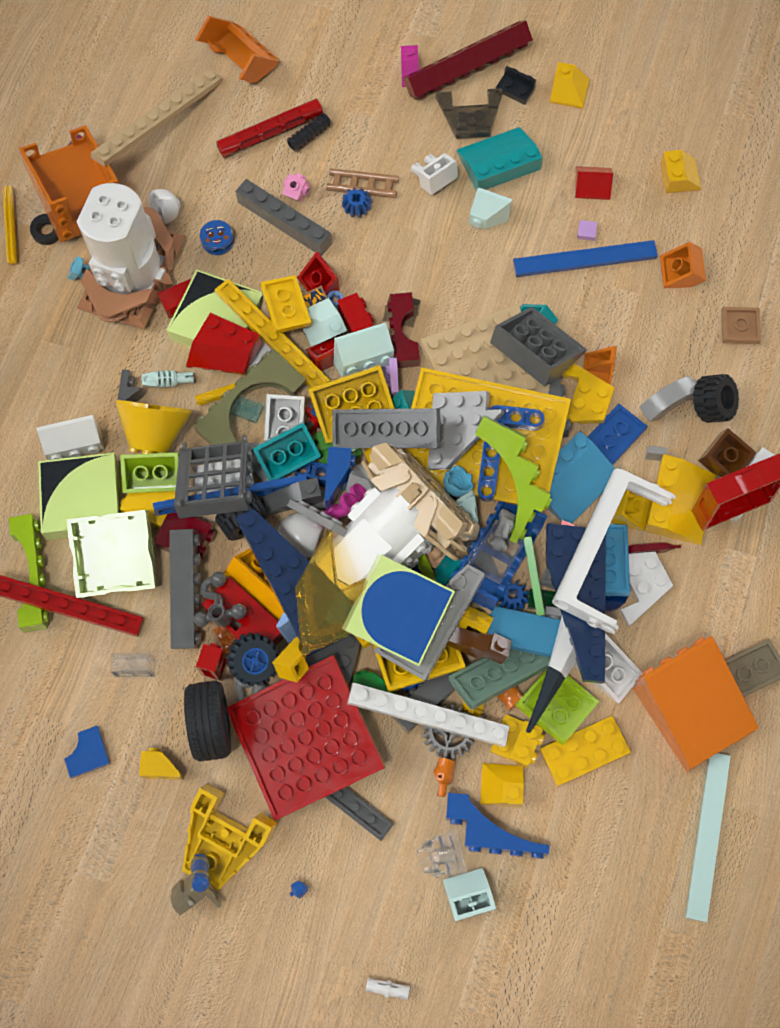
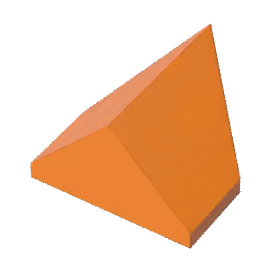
[583,346,617,384]

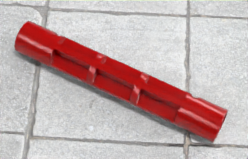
[216,98,323,158]

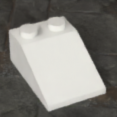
[264,394,305,441]
[574,633,642,704]

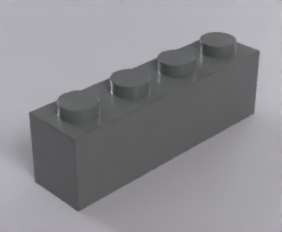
[393,671,457,734]

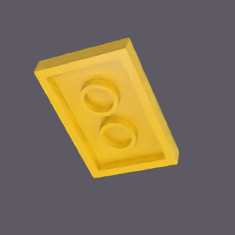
[260,275,312,334]

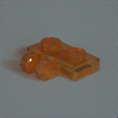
[213,627,234,654]

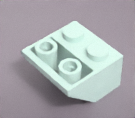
[442,868,496,922]

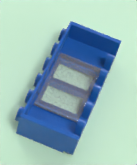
[450,501,547,611]

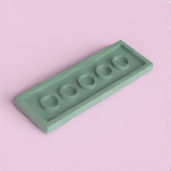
[448,649,551,710]

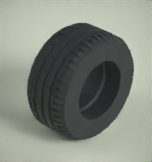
[184,680,231,762]

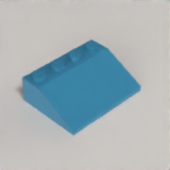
[547,431,615,524]

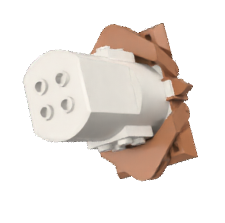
[77,183,185,330]

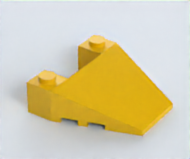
[182,783,278,891]

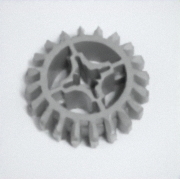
[422,704,474,759]

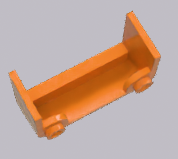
[195,15,280,84]

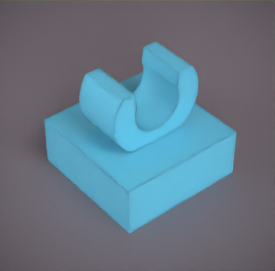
[68,256,90,281]

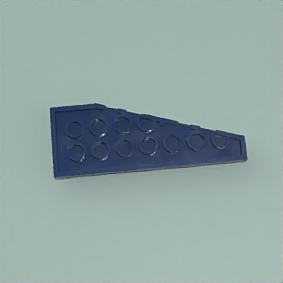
[235,509,352,656]
[545,523,606,684]

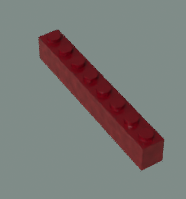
[402,20,533,99]

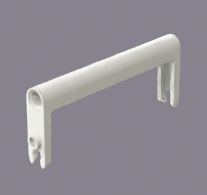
[552,469,676,634]

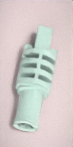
[142,370,194,388]

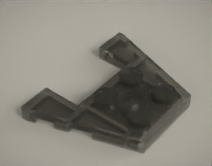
[436,88,503,139]

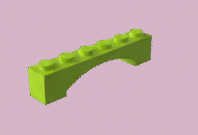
[9,514,50,633]

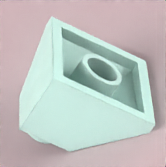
[469,187,512,230]
[302,298,347,347]

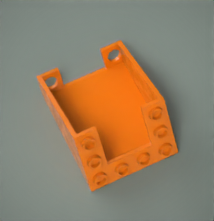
[19,125,119,243]
[633,636,759,772]

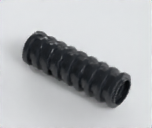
[287,113,331,151]

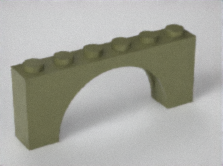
[194,349,306,461]

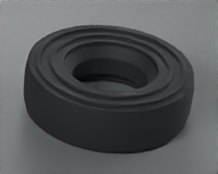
[30,213,59,245]

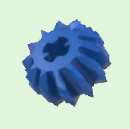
[342,187,372,218]
[499,580,529,611]

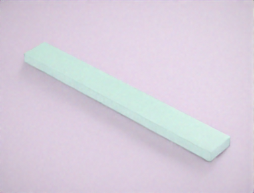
[685,753,731,923]

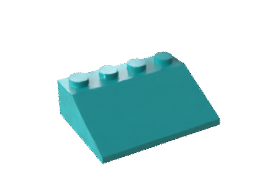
[456,127,543,192]

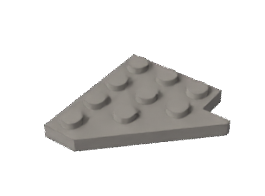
[428,391,504,470]

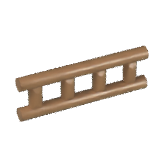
[326,168,399,198]

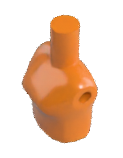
[497,686,523,711]
[433,757,455,798]

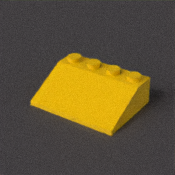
[307,365,394,444]
[644,454,716,546]
[372,644,466,692]

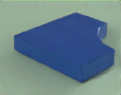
[64,726,110,779]

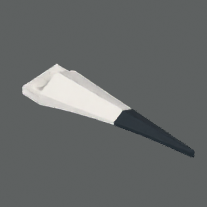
[526,616,576,733]

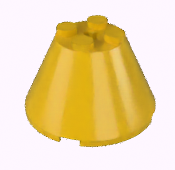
[115,400,192,454]

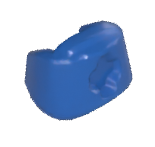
[289,881,309,899]

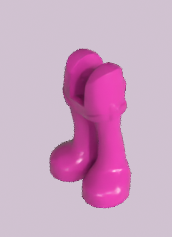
[323,483,367,527]

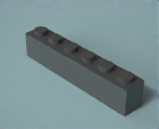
[235,179,332,256]
[170,529,202,649]

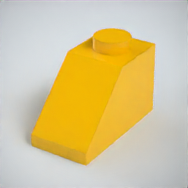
[139,748,183,780]

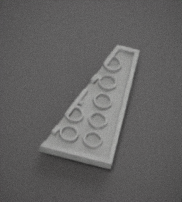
[373,564,486,681]

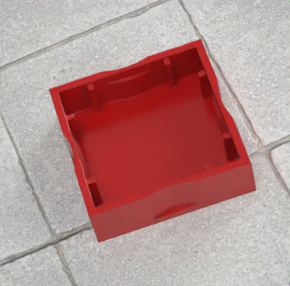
[692,453,780,531]

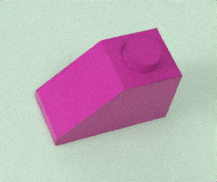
[401,45,419,87]

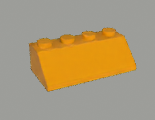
[224,548,284,622]

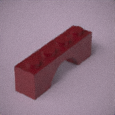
[387,292,420,369]

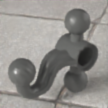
[193,572,246,627]

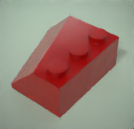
[186,312,262,375]

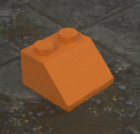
[660,242,706,288]

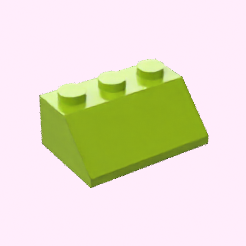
[120,452,179,493]

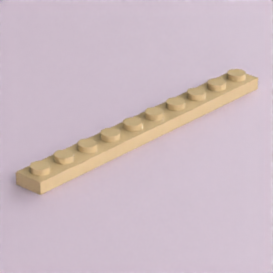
[91,69,222,167]

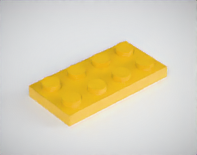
[539,715,631,787]

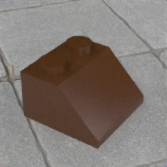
[698,428,757,477]

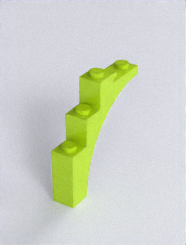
[475,415,552,543]

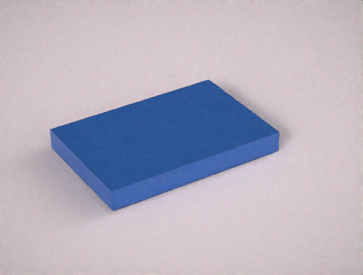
[587,403,648,465]

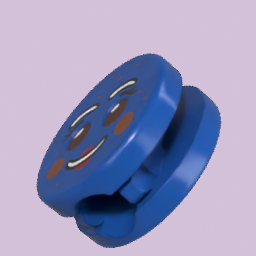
[200,220,234,256]

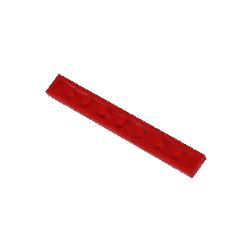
[0,575,143,637]

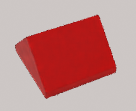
[575,166,613,200]
[297,252,340,296]
[305,335,340,372]

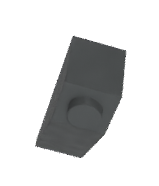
[263,478,323,515]

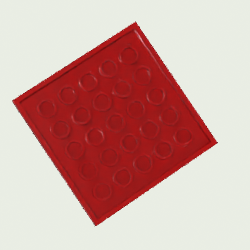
[226,655,386,821]

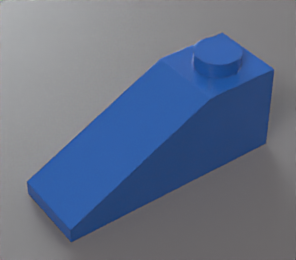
[324,447,355,508]

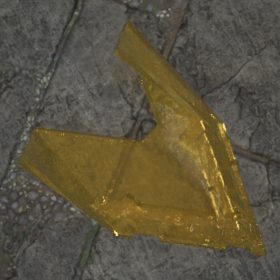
[295,529,366,657]

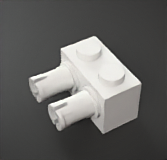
[411,153,458,195]

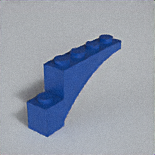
[446,793,549,859]

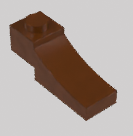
[447,627,512,664]

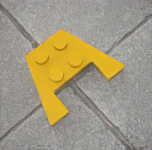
[562,363,615,424]

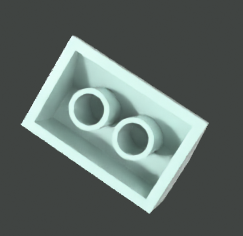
[334,323,394,377]

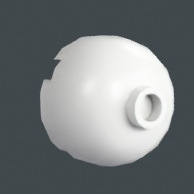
[148,189,181,224]

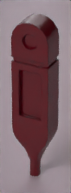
[628,542,681,554]

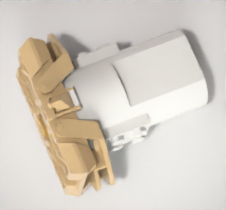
[316,443,480,602]

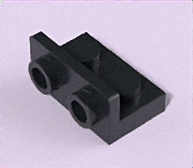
[495,66,536,105]

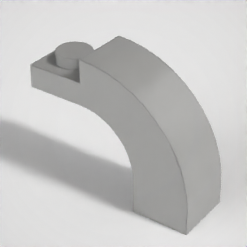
[640,376,697,422]

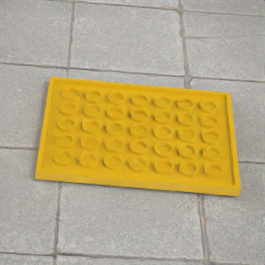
[402,367,571,512]

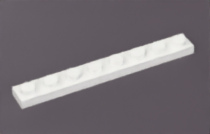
[347,683,509,747]

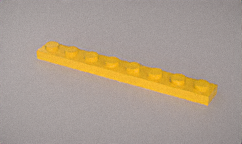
[214,279,330,387]

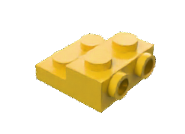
[490,714,545,768]

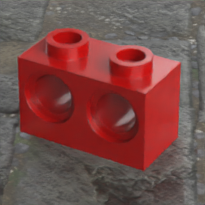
[195,643,227,681]

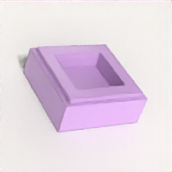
[577,220,597,241]

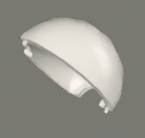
[277,512,324,559]

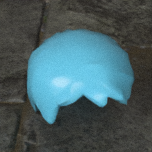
[443,465,473,497]

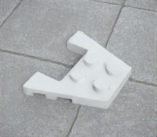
[620,552,673,627]

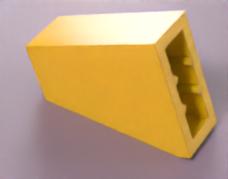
[120,491,175,530]

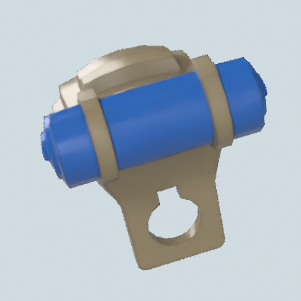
[170,854,222,915]

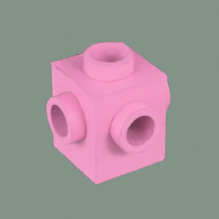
[282,173,310,202]

